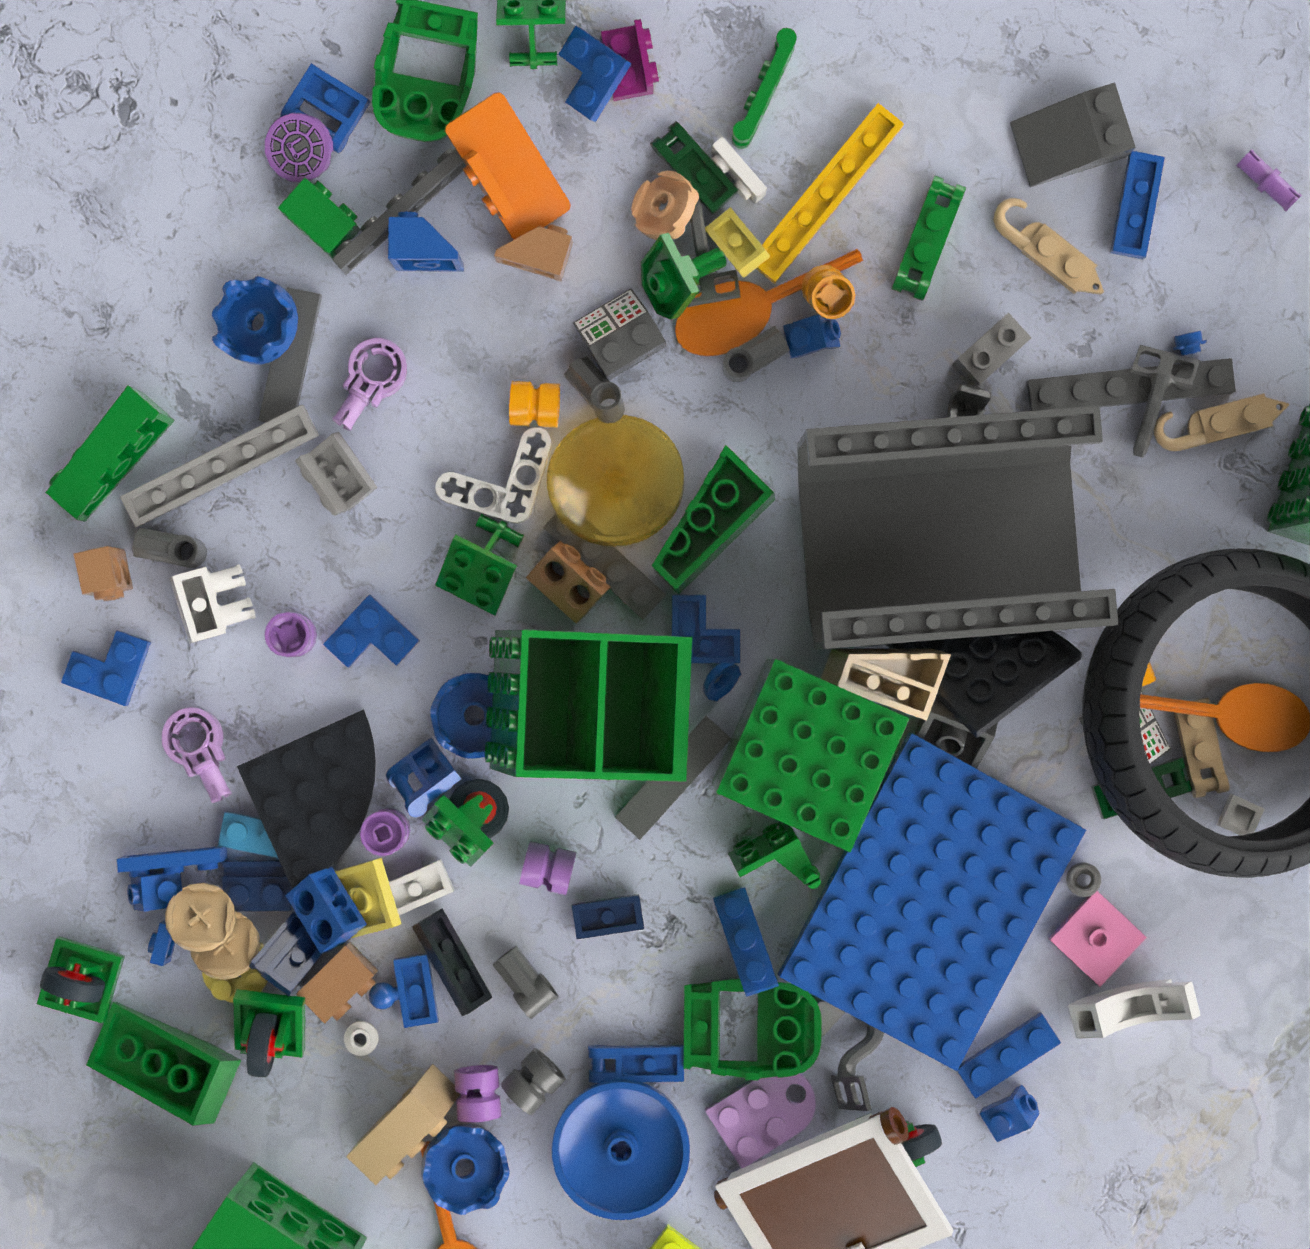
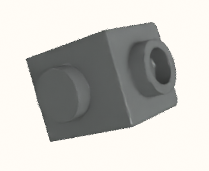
[946,385,991,418]

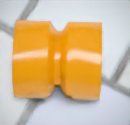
[802,265,856,319]
[509,381,560,428]

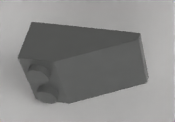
[1010,82,1136,187]

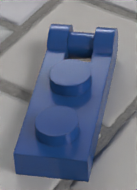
[588,1045,684,1083]

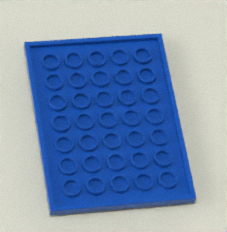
[777,732,1086,1071]

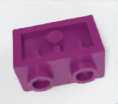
[601,19,659,101]

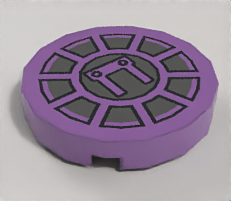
[265,113,333,182]

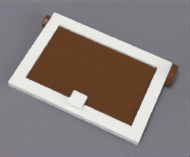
[714,1107,953,1249]

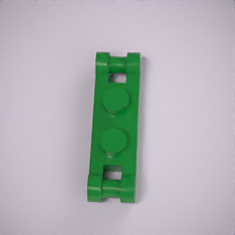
[732,28,797,149]
[891,175,966,301]

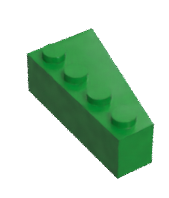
[45,385,175,522]
[651,445,775,595]

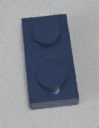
[571,894,644,939]

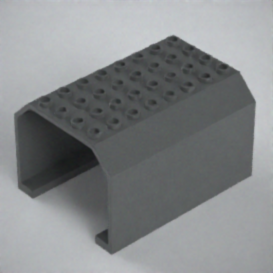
[797,405,1118,650]

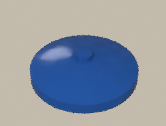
[552,1079,690,1220]

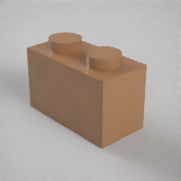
[296,942,379,1024]

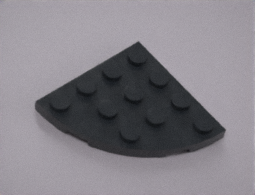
[886,630,1082,738]
[237,709,376,889]

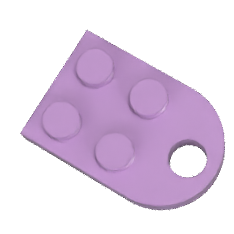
[705,1073,816,1168]

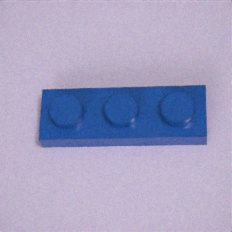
[1110,151,1165,259]
[116,846,228,878]
[713,887,779,997]
[957,1012,1061,1099]

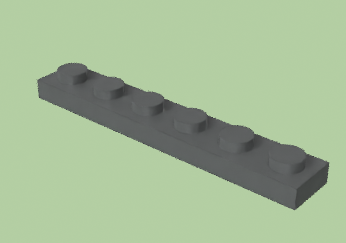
[332,148,466,275]
[1027,358,1236,411]

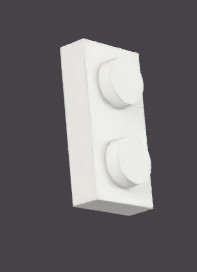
[711,136,767,204]
[389,859,455,915]

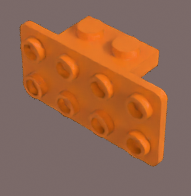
[445,92,571,240]

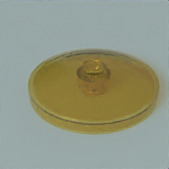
[547,415,685,547]

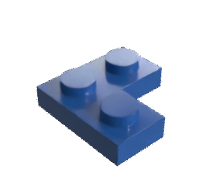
[558,26,632,122]
[323,594,420,668]
[672,595,740,663]
[61,630,151,706]

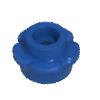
[1173,330,1207,356]

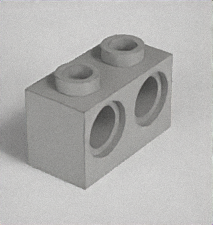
[952,312,1031,386]

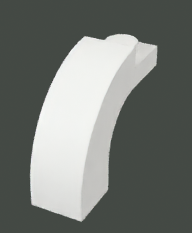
[1068,979,1201,1039]

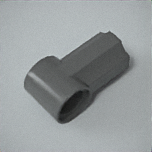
[723,326,790,382]
[564,356,625,424]
[132,528,207,568]
[493,946,559,1019]

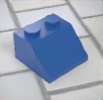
[388,211,464,272]

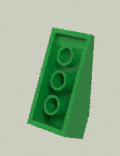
[86,1002,241,1126]

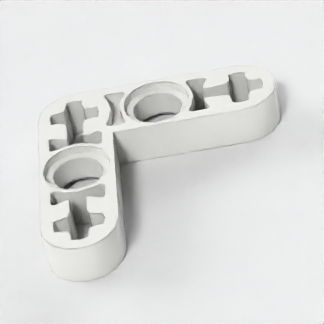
[435,427,552,524]

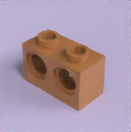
[526,541,611,624]
[73,546,133,601]

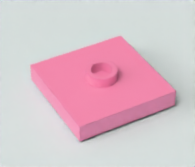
[1048,891,1147,987]

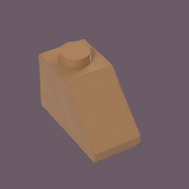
[494,225,573,281]

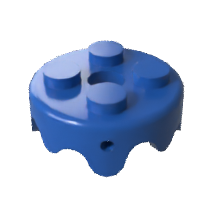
[212,276,298,365]
[430,673,493,759]
[421,1124,510,1215]

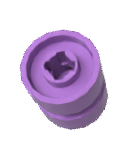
[264,612,317,657]
[360,808,411,856]
[519,841,577,895]
[454,1065,501,1122]

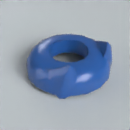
[703,662,742,702]

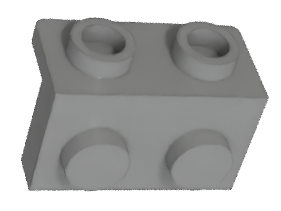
[295,432,378,516]

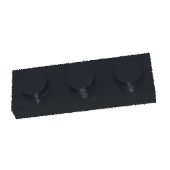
[411,908,493,1016]

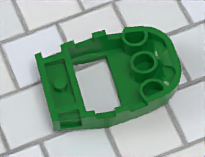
[372,0,478,142]
[683,978,822,1080]

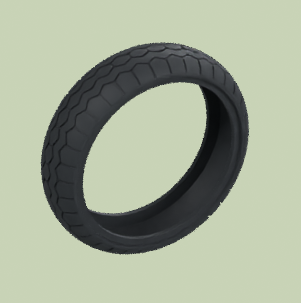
[1082,548,1310,878]

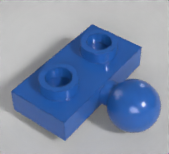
[369,953,439,1028]

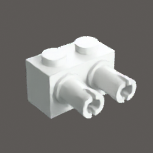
[169,565,256,644]

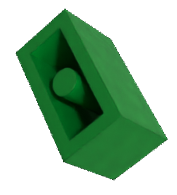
[278,178,360,259]

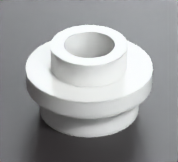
[344,1021,379,1056]

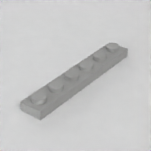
[120,405,319,527]

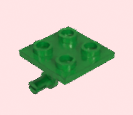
[496,0,566,69]
[435,514,524,616]
[728,822,821,889]

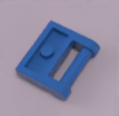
[280,63,371,154]
[386,737,461,818]

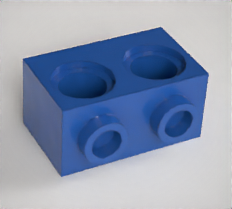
[285,867,367,954]

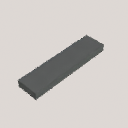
[258,287,322,422]
[615,716,731,840]

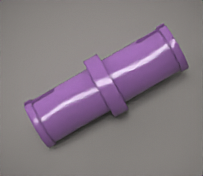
[1236,149,1302,212]

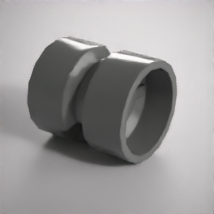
[500,1048,566,1115]

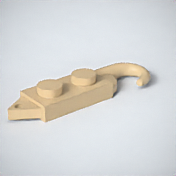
[993,198,1104,295]
[1154,393,1289,451]

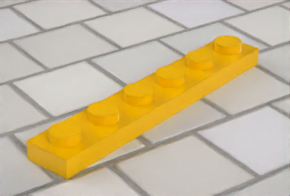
[756,103,904,284]

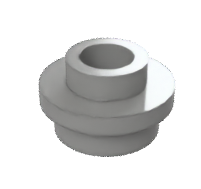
[1066,862,1101,897]

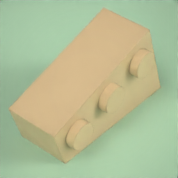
[821,648,951,721]
[346,1064,460,1185]

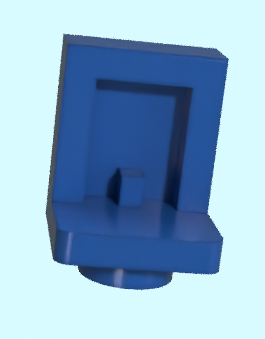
[783,314,841,359]
[127,872,182,912]
[148,920,175,966]
[979,1085,1040,1142]

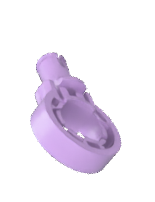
[332,338,407,431]
[162,708,232,803]

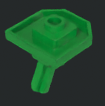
[641,233,727,320]

